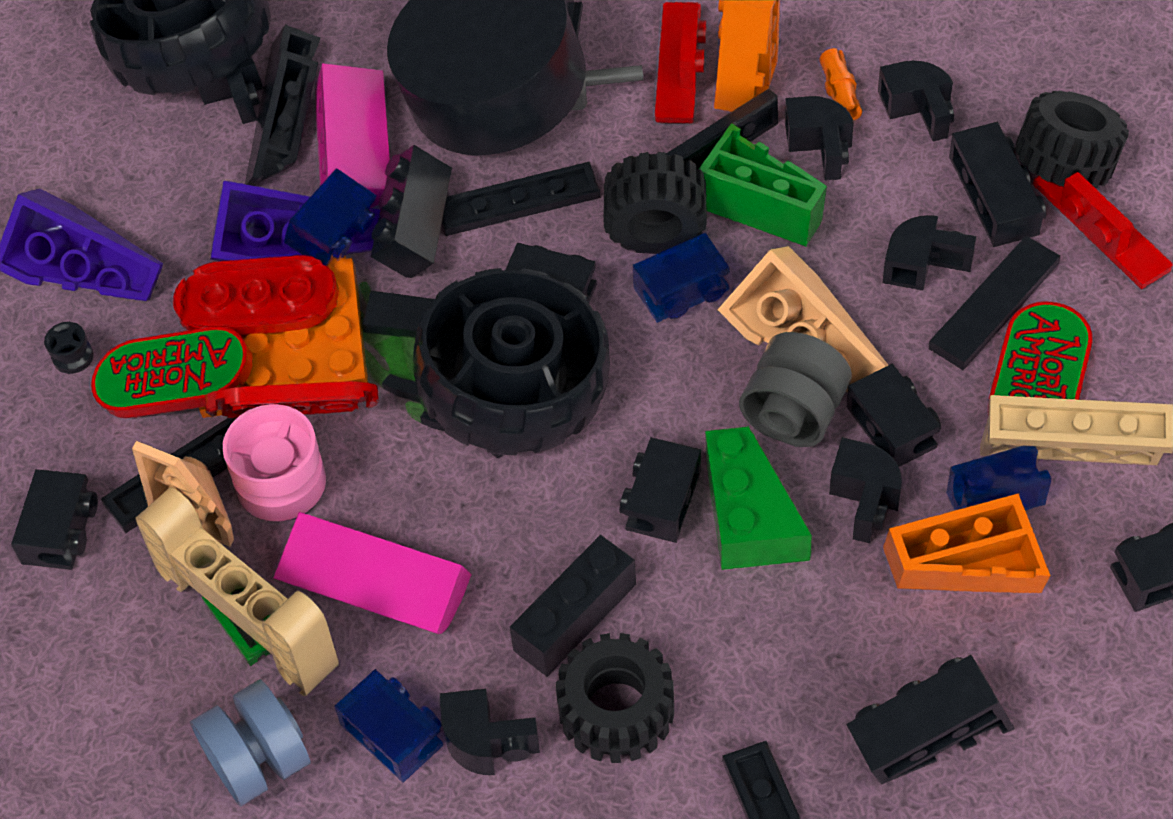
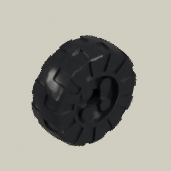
[90,0,271,95]
[413,268,610,455]

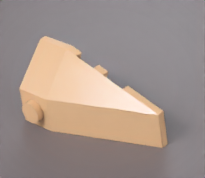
[718,246,888,392]
[132,441,234,547]

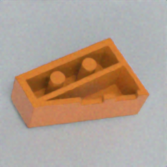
[714,0,780,112]
[883,494,1051,593]

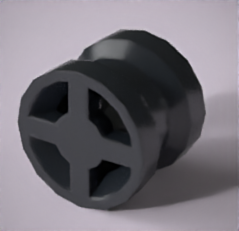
[44,321,94,374]

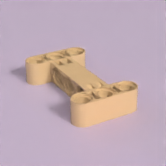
[136,487,339,696]

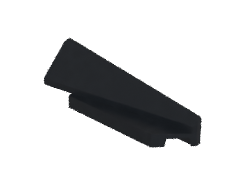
[245,25,320,186]

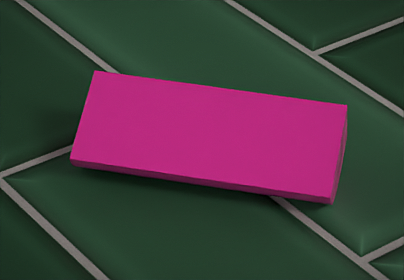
[315,63,390,208]
[273,512,472,634]

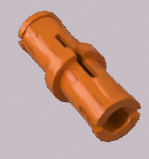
[819,48,862,120]

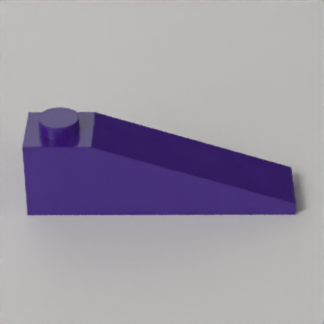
[210,180,380,261]
[0,188,164,301]

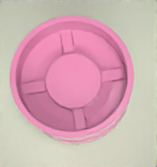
[223,404,326,522]

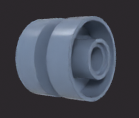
[190,679,311,807]

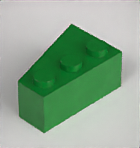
[699,123,827,246]
[705,426,812,570]

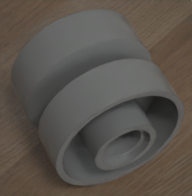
[739,332,852,447]

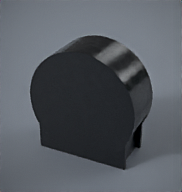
[387,0,586,155]

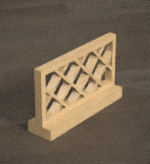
[980,395,1173,465]

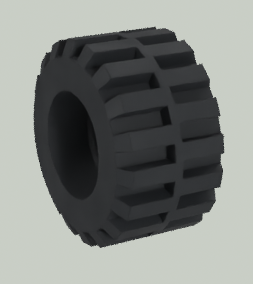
[1015,91,1129,188]
[603,152,707,254]
[556,633,674,763]

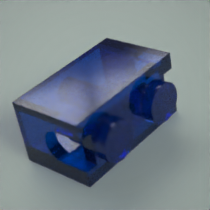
[284,168,377,266]
[633,233,730,323]
[946,446,1052,510]
[334,669,443,783]

